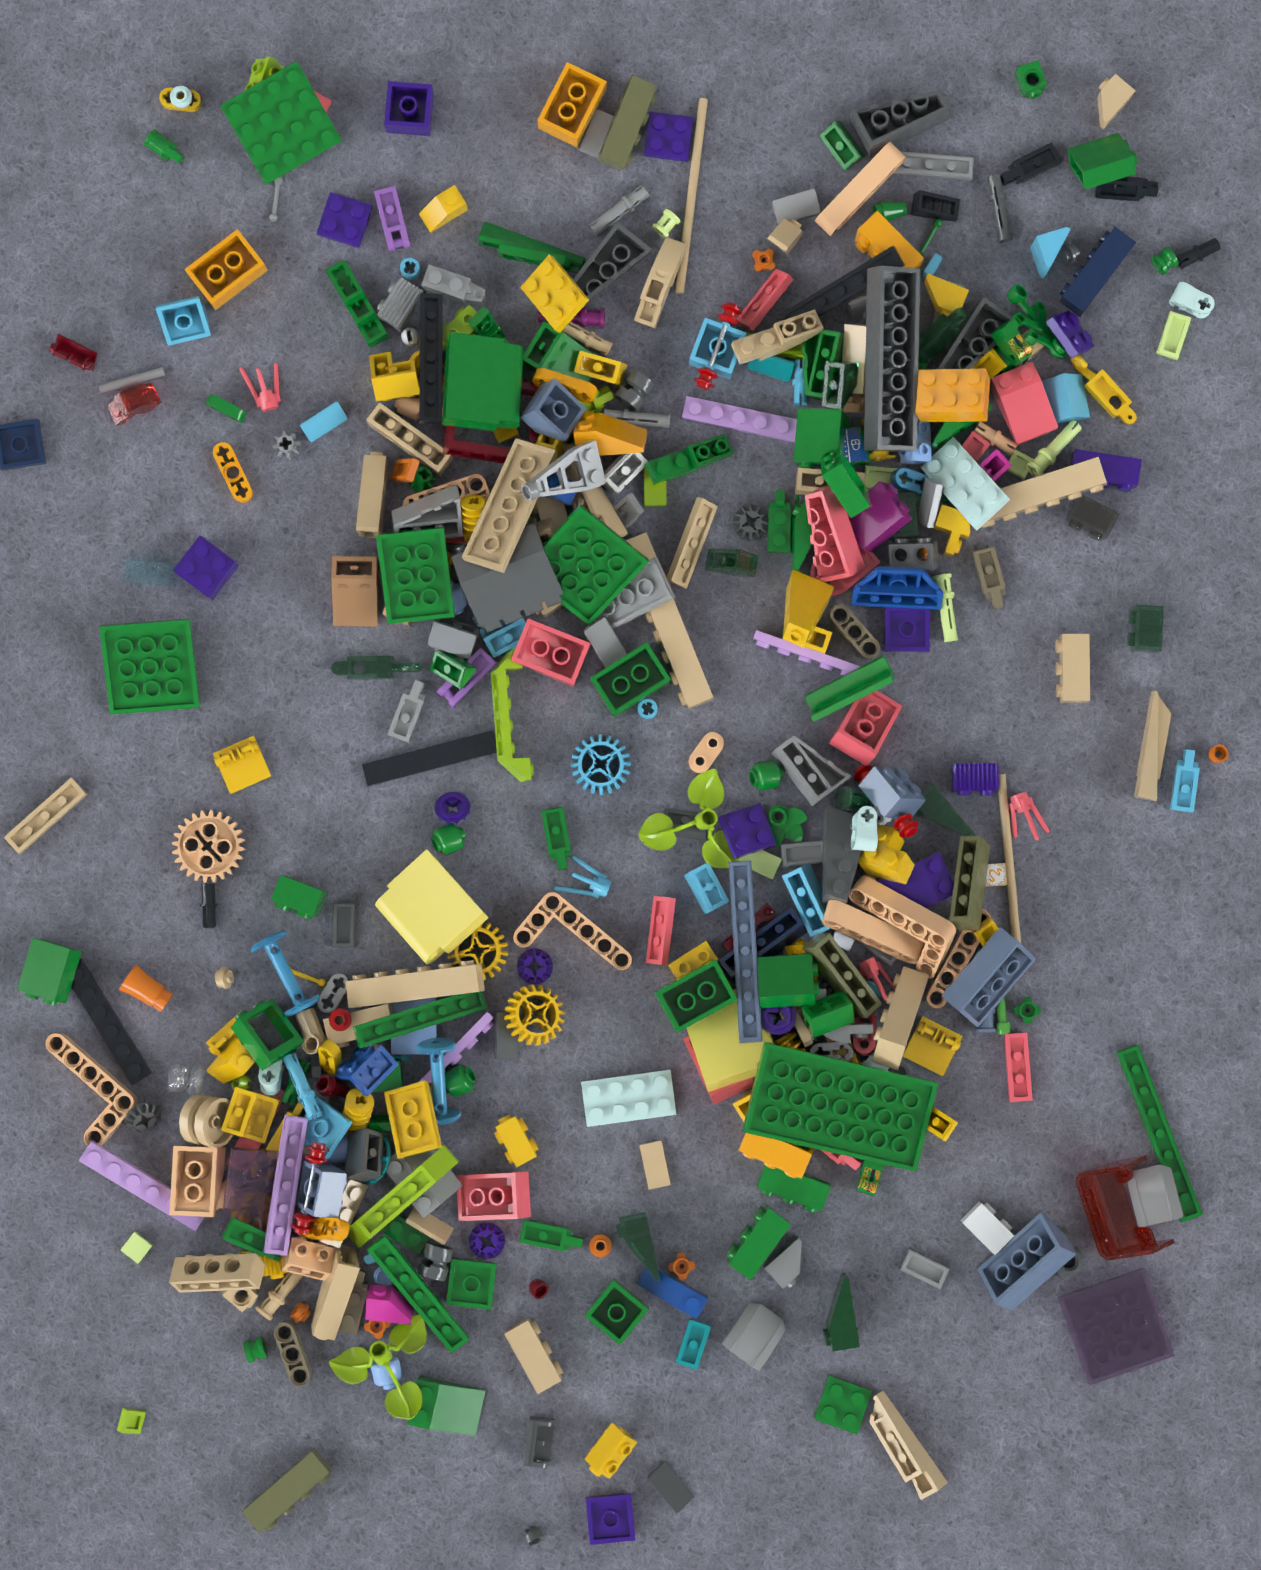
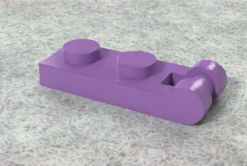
[374,186,411,252]
[437,647,497,708]

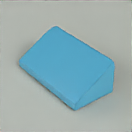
[300,402,347,442]

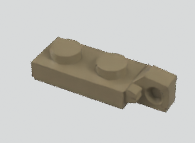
[972,546,1006,610]
[338,1270,369,1335]

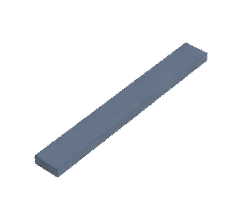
[728,861,762,1043]

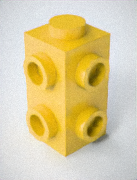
[494,1114,539,1167]
[585,1423,637,1479]

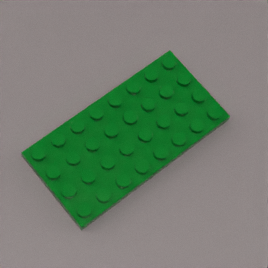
[742,1042,938,1172]

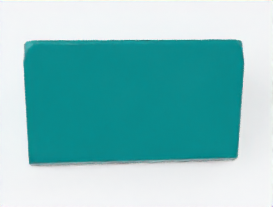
[748,356,795,382]

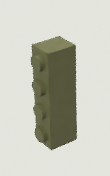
[596,75,657,171]
[949,836,990,930]
[802,933,882,1018]
[242,1448,332,1533]

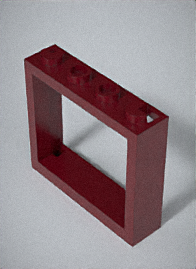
[443,380,539,464]

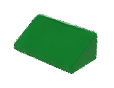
[819,121,866,171]
[429,650,476,689]

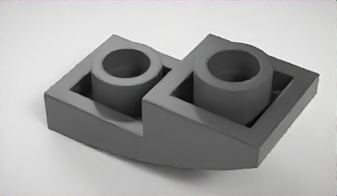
[494,1011,519,1060]

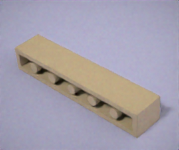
[982,457,1107,528]
[345,960,485,1008]

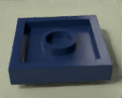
[0,419,46,471]

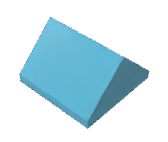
[1030,227,1070,279]
[155,296,211,346]
[1042,373,1090,424]

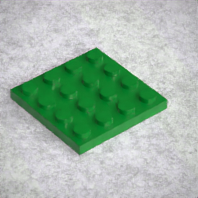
[220,61,342,185]
[543,504,649,626]
[99,618,200,715]

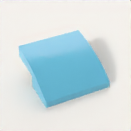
[472,616,526,658]

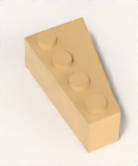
[872,966,929,1070]

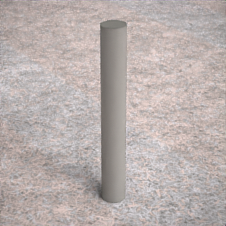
[99,367,165,394]

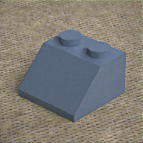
[520,378,586,441]

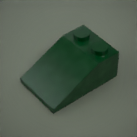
[823,1273,860,1351]

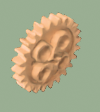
[172,810,246,883]

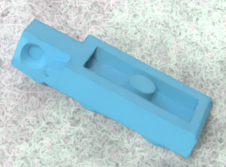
[1170,749,1200,813]

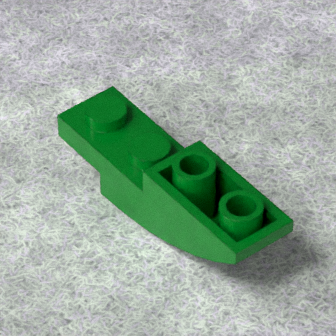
[645,434,734,485]

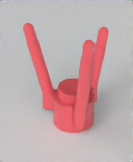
[239,363,281,412]
[1008,792,1050,840]
[858,957,896,1001]

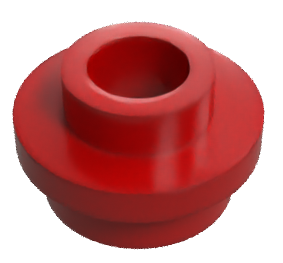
[329,1008,352,1031]

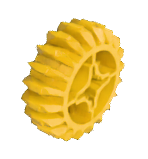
[448,922,508,980]
[504,984,565,1046]

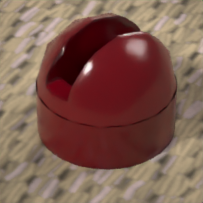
[529,1279,549,1299]

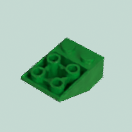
[523,321,592,382]

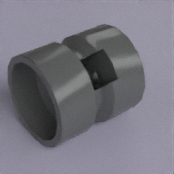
[614,369,655,412]
[417,1242,454,1281]

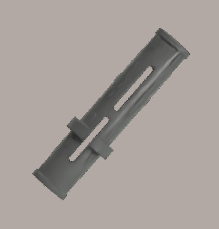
[987,174,1012,243]

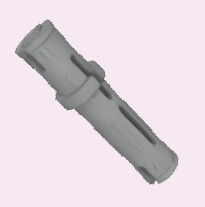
[588,185,649,237]
[604,408,670,429]

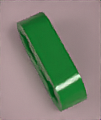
[205,394,247,423]

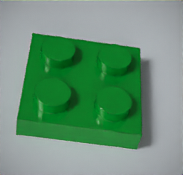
[446,1258,497,1310]
[814,1375,872,1434]

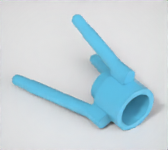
[554,856,612,899]

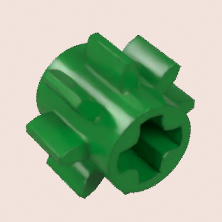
[409,465,436,493]

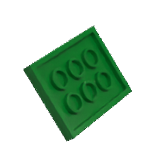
[376,527,455,624]

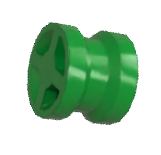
[1151,247,1179,276]
[243,1336,268,1363]

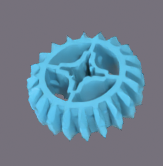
[571,734,631,795]

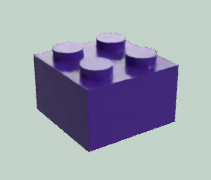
[384,81,434,136]
[173,535,239,600]

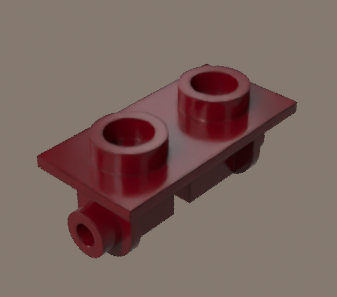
[49,334,98,371]

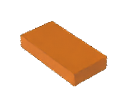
[390,458,420,483]

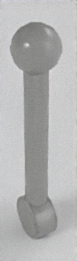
[269,177,283,222]

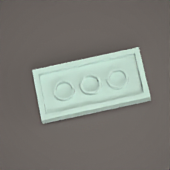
[921,437,1010,530]
[581,1069,677,1127]

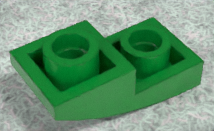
[468,306,505,338]

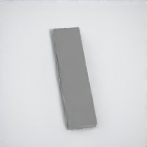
[893,151,974,181]

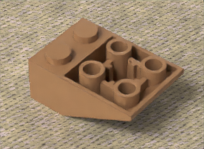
[331,556,379,627]

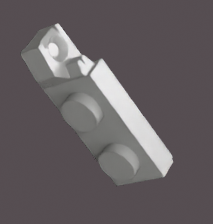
[387,680,425,743]

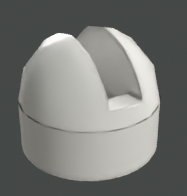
[401,328,419,346]

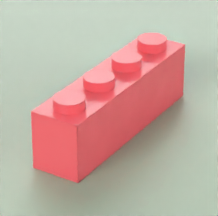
[805,485,865,582]

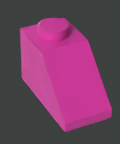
[365,1284,414,1325]

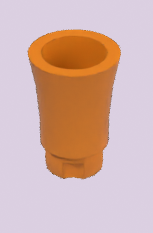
[119,964,173,1012]

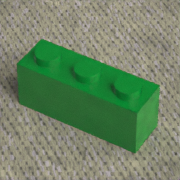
[757,1165,831,1213]

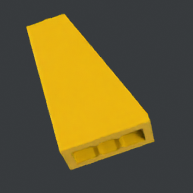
[783,569,834,648]

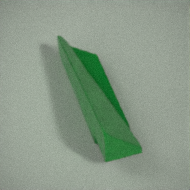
[478,222,585,273]

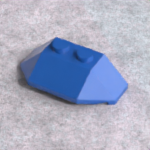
[851,566,943,610]

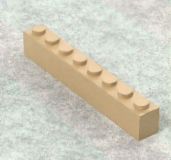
[626,532,713,709]

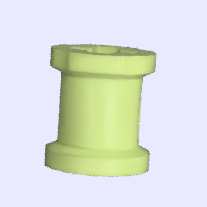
[651,209,681,238]

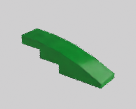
[325,260,389,348]

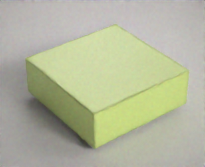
[1007,449,1034,480]
[121,1231,153,1264]

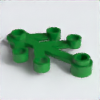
[1007,284,1067,358]

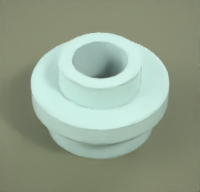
[170,86,192,108]

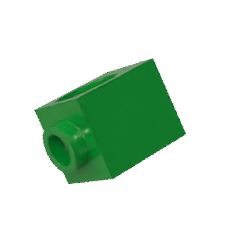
[1015,60,1047,99]

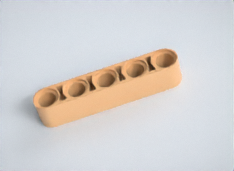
[815,142,906,237]
[822,900,924,964]
[924,909,991,1008]

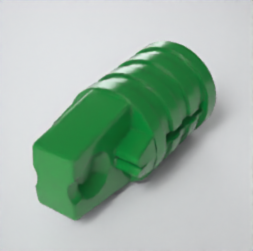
[144,129,185,164]

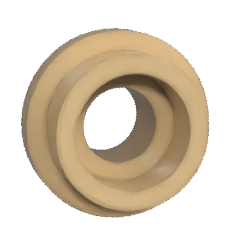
[215,966,234,989]

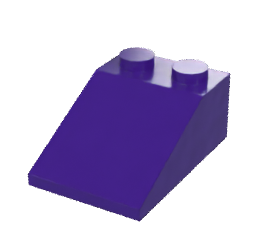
[877,852,954,908]

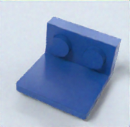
[334,1045,399,1096]

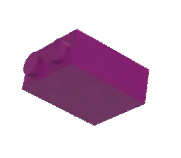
[847,481,912,552]

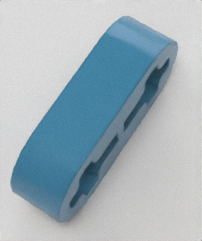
[890,468,929,495]

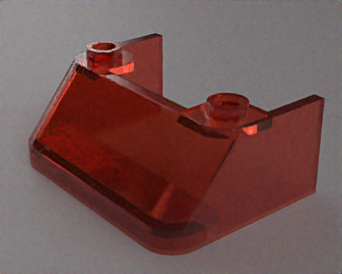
[1076,1155,1175,1260]

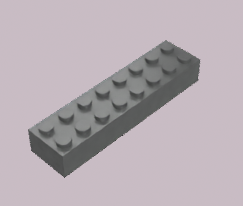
[864,266,920,452]

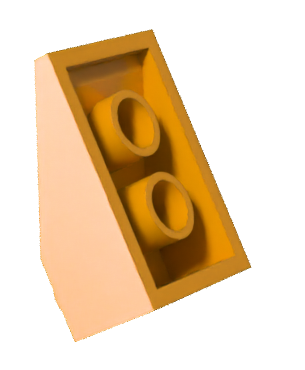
[573,411,647,456]

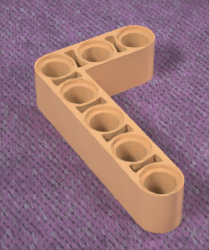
[849,876,956,979]
[513,892,632,970]
[45,1033,138,1146]

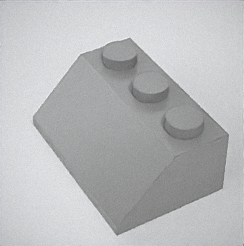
[381,1150,463,1218]

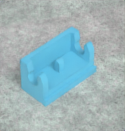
[684,863,730,915]

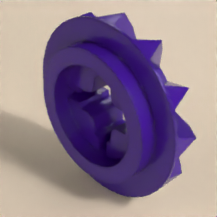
[435,792,470,824]
[517,948,553,984]
[761,1006,797,1035]
[469,1222,505,1259]

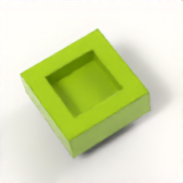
[117,1408,146,1434]

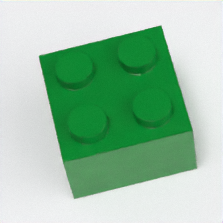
[271,875,328,920]
[585,1277,649,1345]

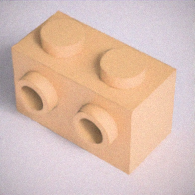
[281,1237,335,1281]

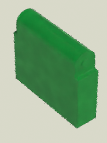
[442,332,524,431]

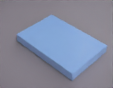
[391,997,437,1054]

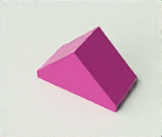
[980,449,1012,482]

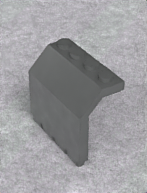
[451,516,563,632]

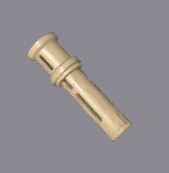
[255,1272,303,1321]

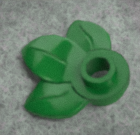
[768,805,808,847]

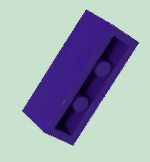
[1070,449,1142,492]

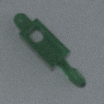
[918,308,967,363]
[331,656,423,680]

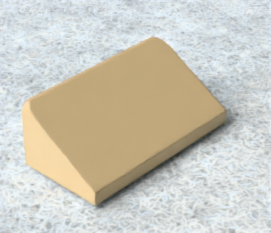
[406,1207,454,1245]

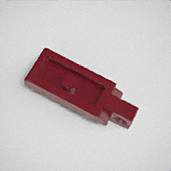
[721,903,776,952]

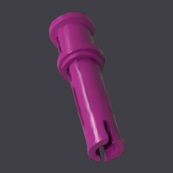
[538,307,605,328]

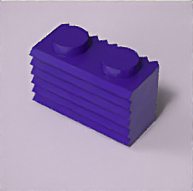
[951,763,999,796]

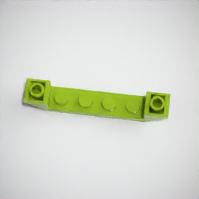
[491,647,534,782]
[348,1145,459,1248]

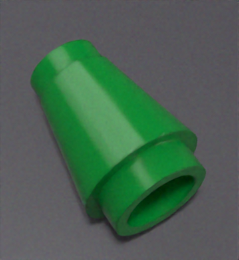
[873,201,907,221]

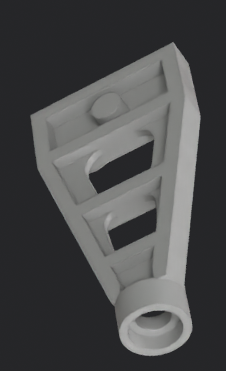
[521,440,606,501]

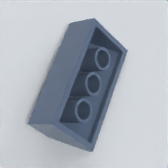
[941,927,1036,1028]
[977,1213,1076,1311]

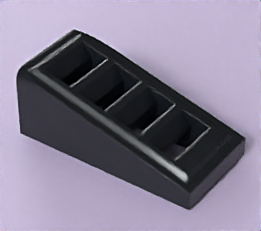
[911,190,960,222]

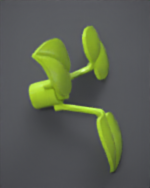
[638,769,739,868]
[329,1314,427,1420]

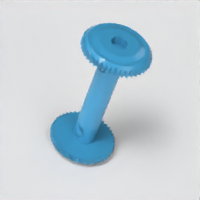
[251,931,320,1017]
[416,1038,461,1125]

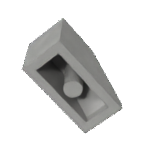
[764,1236,802,1289]

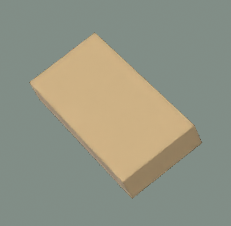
[639,1140,671,1190]

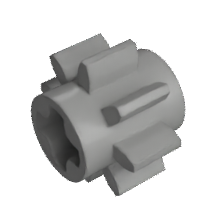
[272,431,301,460]

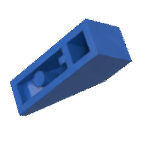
[637,1264,708,1319]

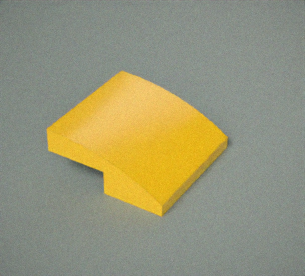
[221,1087,280,1144]

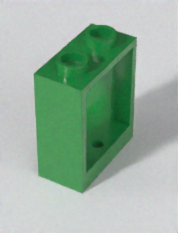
[821,447,870,518]
[231,998,304,1071]

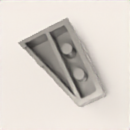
[392,484,463,538]
[772,735,852,806]

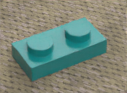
[675,1318,711,1370]

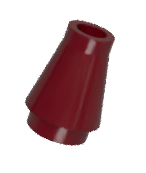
[316,1074,350,1098]

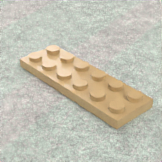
[462,438,557,573]

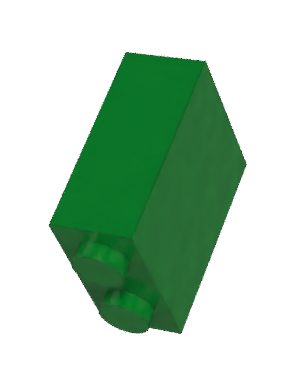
[1068,133,1138,190]
[793,408,847,469]
[17,938,82,1006]
[757,954,819,1008]

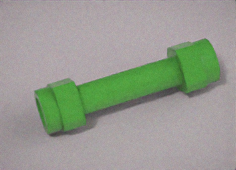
[995,998,1010,1035]

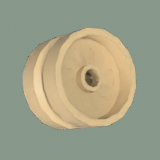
[179,1094,233,1148]

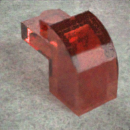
[107,383,161,425]

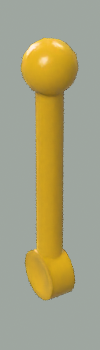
[289,966,327,987]

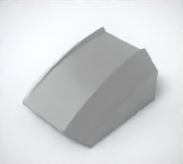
[1127,1165,1184,1227]
[722,1303,786,1371]

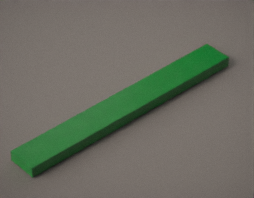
[1116,1044,1203,1223]

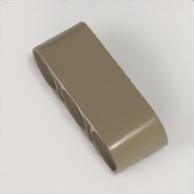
[829,604,880,660]
[274,1320,312,1387]

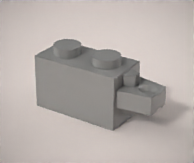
[421,265,486,305]

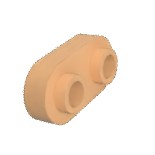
[689,732,724,773]

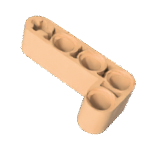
[403,474,490,506]

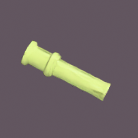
[1026,420,1082,477]
[932,573,958,642]

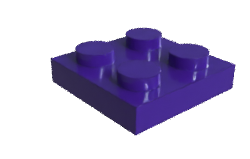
[644,112,693,162]
[316,192,373,248]
[1046,310,1095,358]
[884,607,930,652]
[718,803,776,860]
[586,1492,636,1545]

